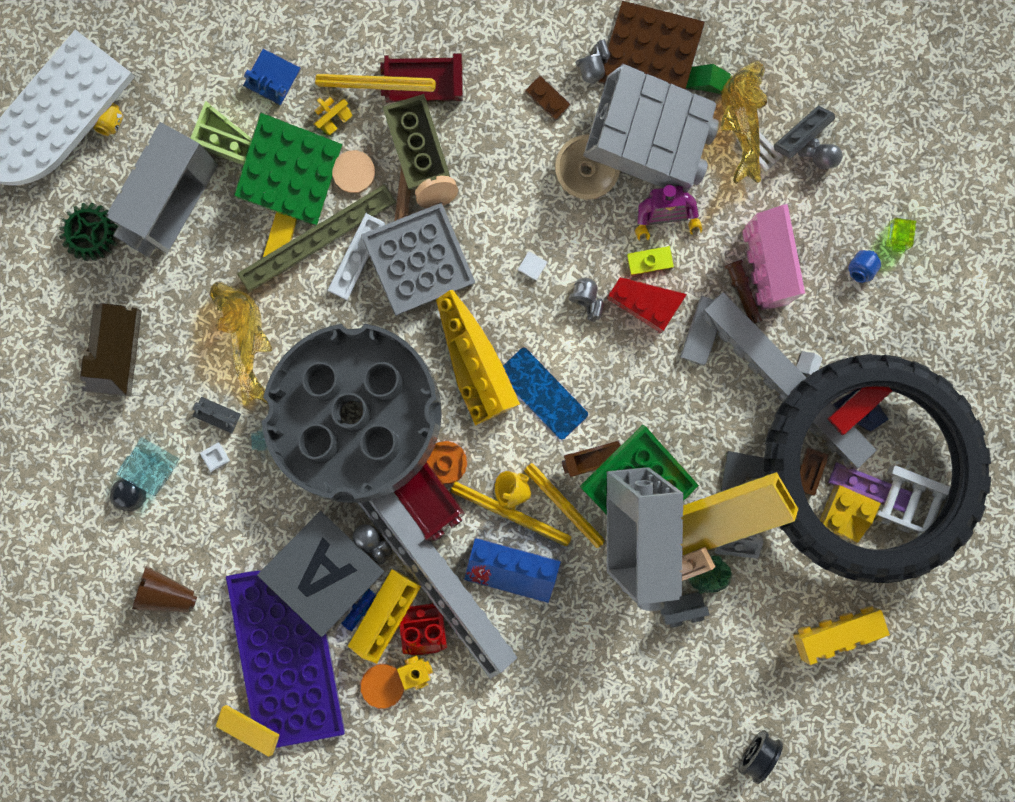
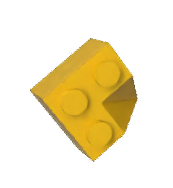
[820,485,881,543]

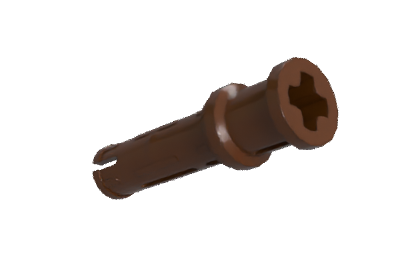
[724,259,763,324]

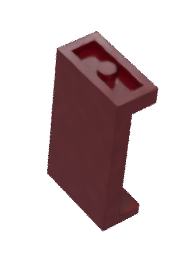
[380,53,463,103]
[394,462,465,542]

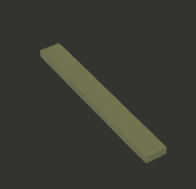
[237,184,396,293]

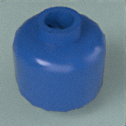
[848,250,881,283]

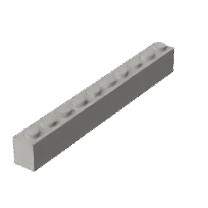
[702,292,876,469]
[358,492,517,679]

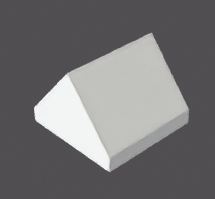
[796,351,823,376]

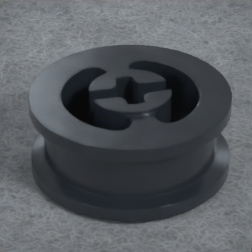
[738,730,783,784]

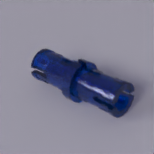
[341,589,377,632]

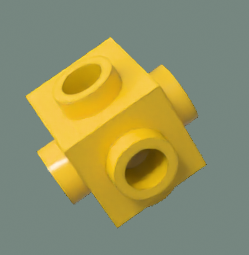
[397,655,433,690]

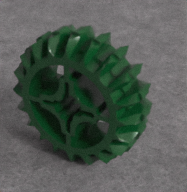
[59,203,118,261]

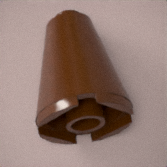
[132,566,197,613]

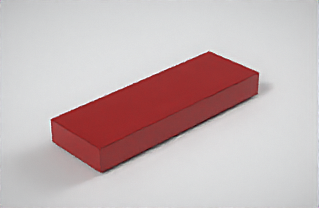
[827,386,892,435]

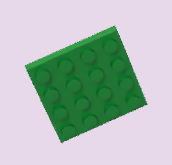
[233,113,342,226]
[579,424,699,515]

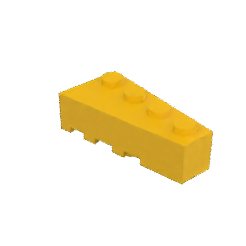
[793,606,890,665]

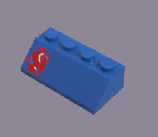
[464,538,561,603]

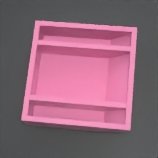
[743,204,805,310]

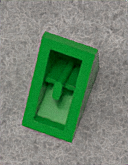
[686,64,731,95]

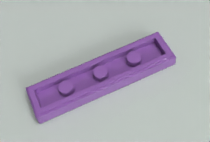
[828,462,912,513]

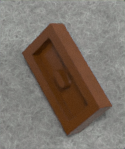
[525,76,571,121]
[800,447,829,496]

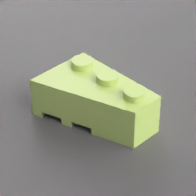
[191,101,251,165]

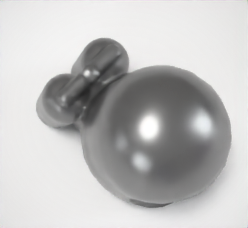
[575,39,610,83]
[798,138,843,170]
[569,278,604,322]
[353,524,392,565]

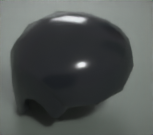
[110,478,146,511]

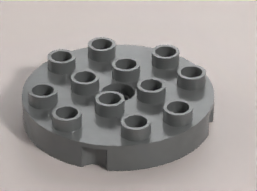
[261,324,442,503]

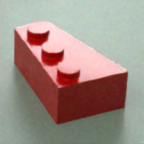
[607,277,687,333]

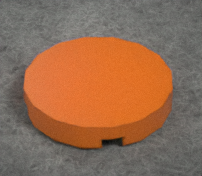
[427,441,467,484]
[361,664,404,709]

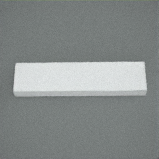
[327,213,385,300]

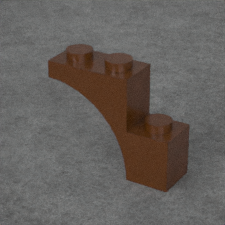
[562,440,621,477]

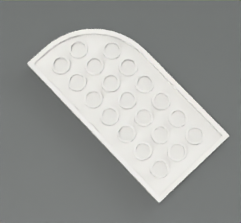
[0,30,135,185]

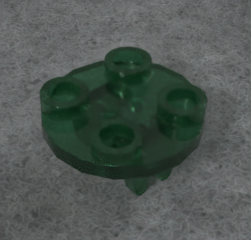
[688,556,732,594]

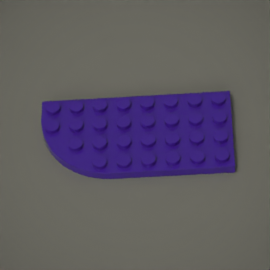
[226,570,345,752]

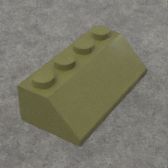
[383,94,450,190]

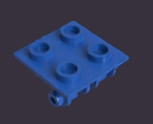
[243,49,301,105]

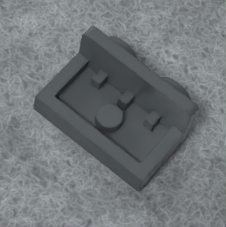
[660,592,710,628]

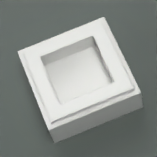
[518,251,547,281]
[200,442,230,472]

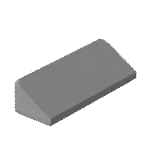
[680,296,718,365]

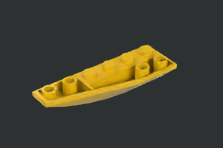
[436,290,520,426]

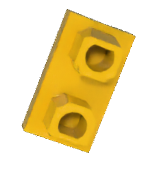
[313,97,353,136]

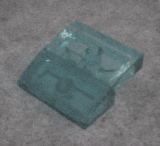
[116,437,180,496]

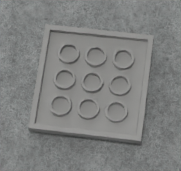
[361,202,476,316]

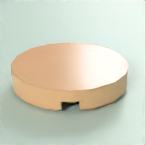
[332,150,375,193]
[415,176,458,208]

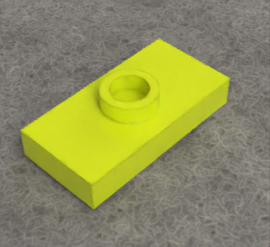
[627,246,674,276]

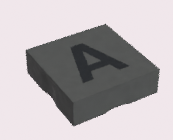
[257,510,385,638]

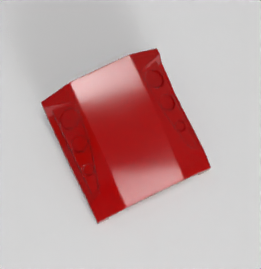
[399,603,447,656]

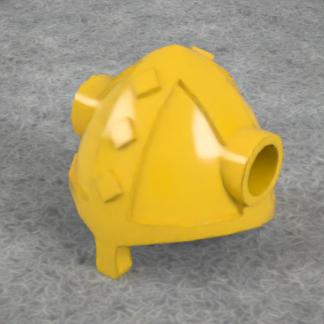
[495,471,531,509]

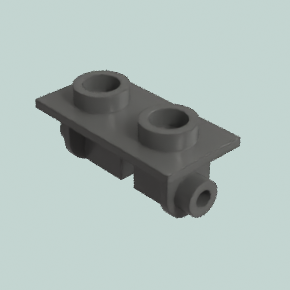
[192,397,241,434]

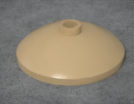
[555,135,620,200]

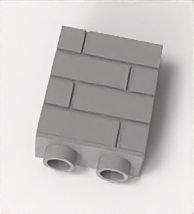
[583,64,720,190]
[107,122,218,257]
[607,467,683,611]

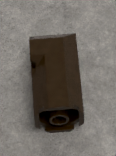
[80,303,142,397]

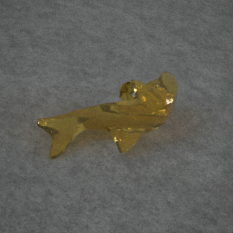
[721,60,767,184]
[210,282,272,406]

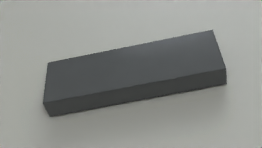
[774,105,835,159]

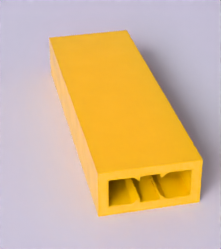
[680,472,798,555]

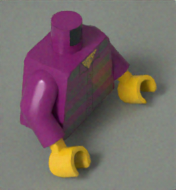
[635,185,702,241]

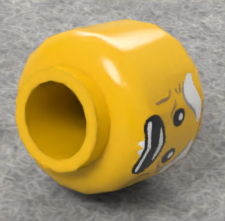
[93,103,123,136]

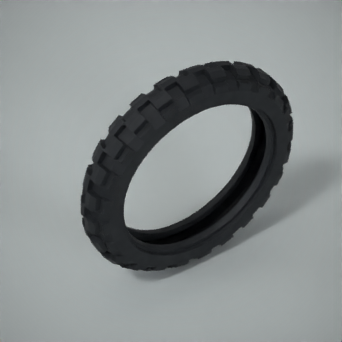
[763,354,992,583]

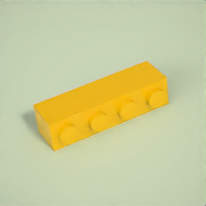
[348,569,421,664]

